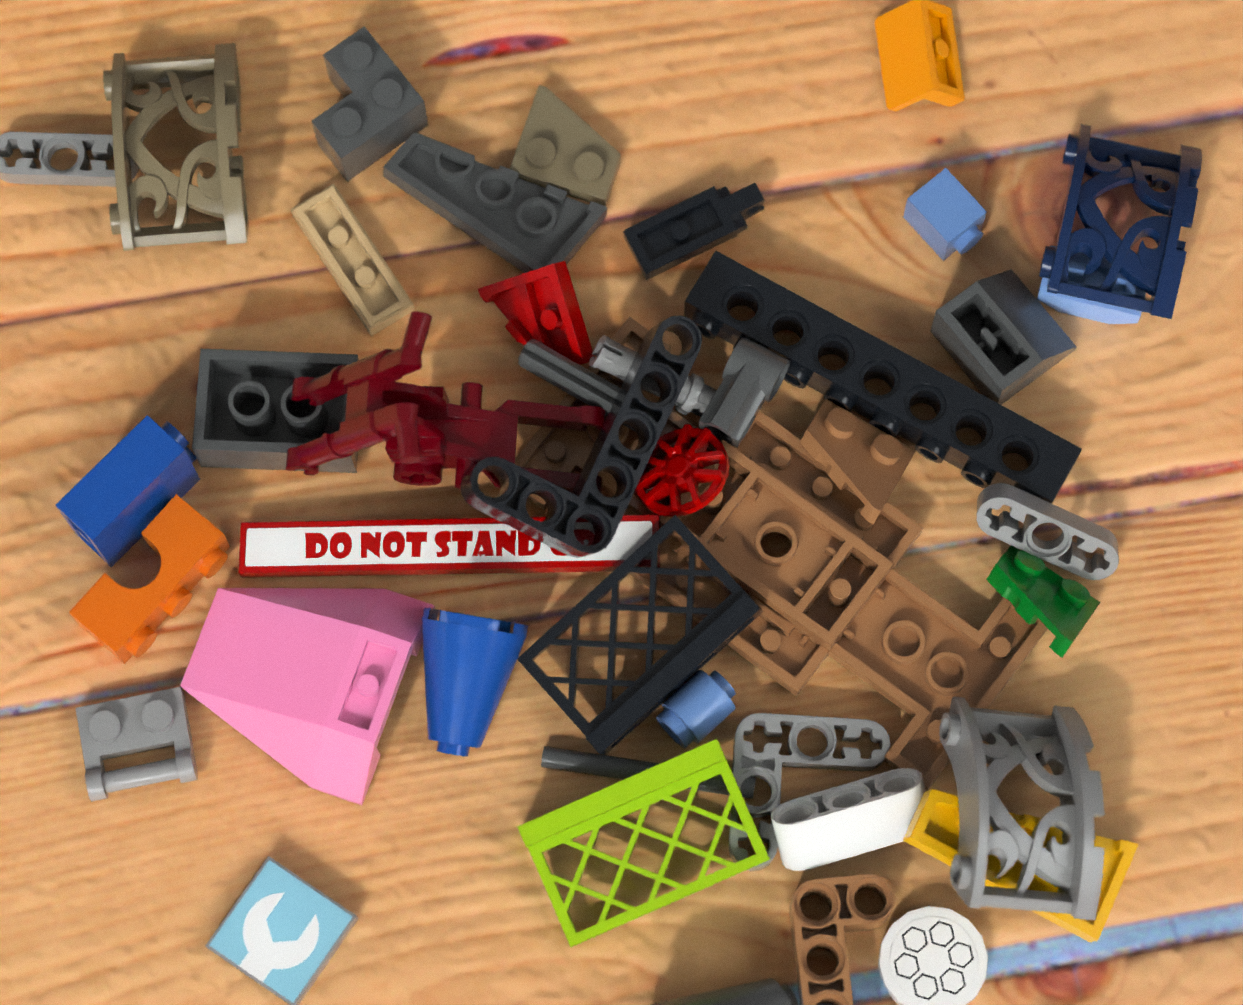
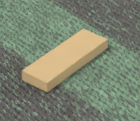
[290,183,415,336]

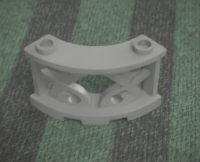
[939,697,1104,920]

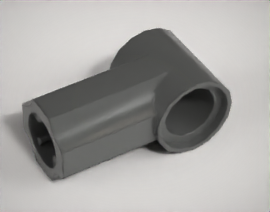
[699,337,790,448]

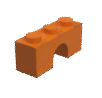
[69,494,230,664]

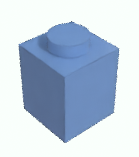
[903,168,987,261]

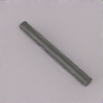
[541,746,756,799]

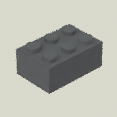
[192,349,359,473]

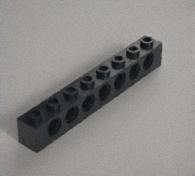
[684,250,1082,504]

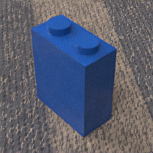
[55,415,200,567]

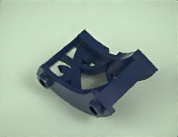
[1039,124,1202,319]

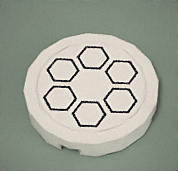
[878,906,988,1005]

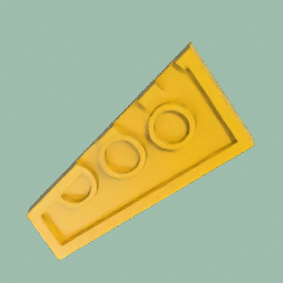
[903,789,1139,942]

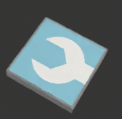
[205,856,359,1005]

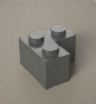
[312,27,428,182]

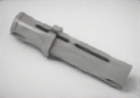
[589,335,717,417]

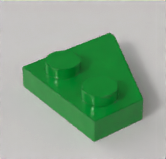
[986,545,1100,658]

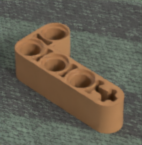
[789,874,895,1005]

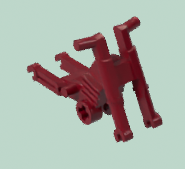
[285,311,606,494]

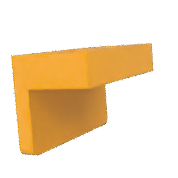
[875,0,965,111]

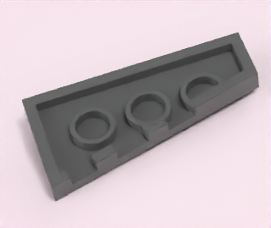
[383,132,608,273]

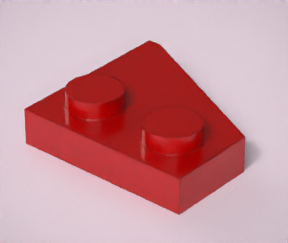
[478,261,595,365]

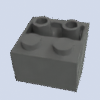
[930,269,1076,405]

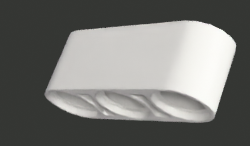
[771,768,926,871]

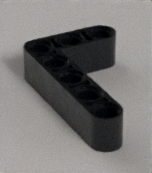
[460,315,702,558]

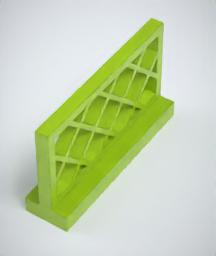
[517,739,770,947]

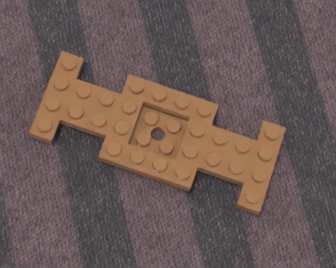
[515,317,1048,791]

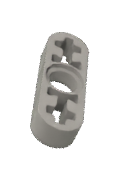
[0,132,139,187]
[977,483,1119,580]

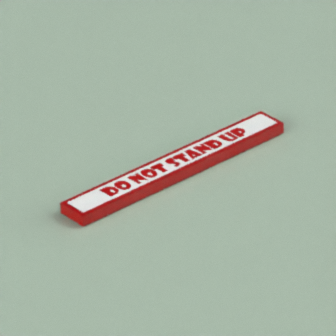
[238,515,660,578]

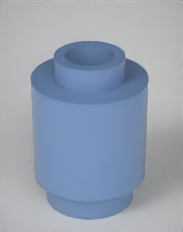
[656,670,736,749]

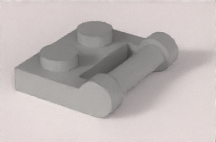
[76,686,198,802]

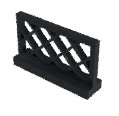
[517,515,763,755]

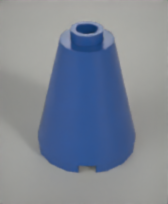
[422,607,529,757]

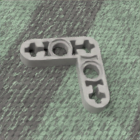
[728,713,891,871]

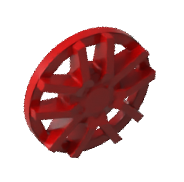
[635,424,730,517]

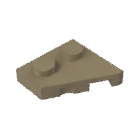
[510,85,621,207]

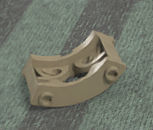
[103,43,249,251]

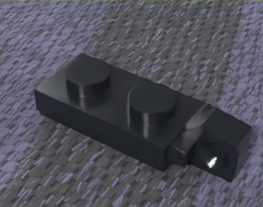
[623,183,765,280]

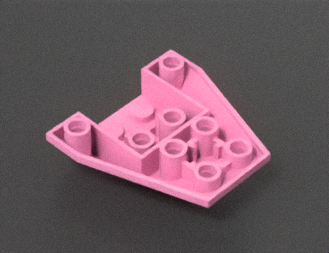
[180,588,435,805]

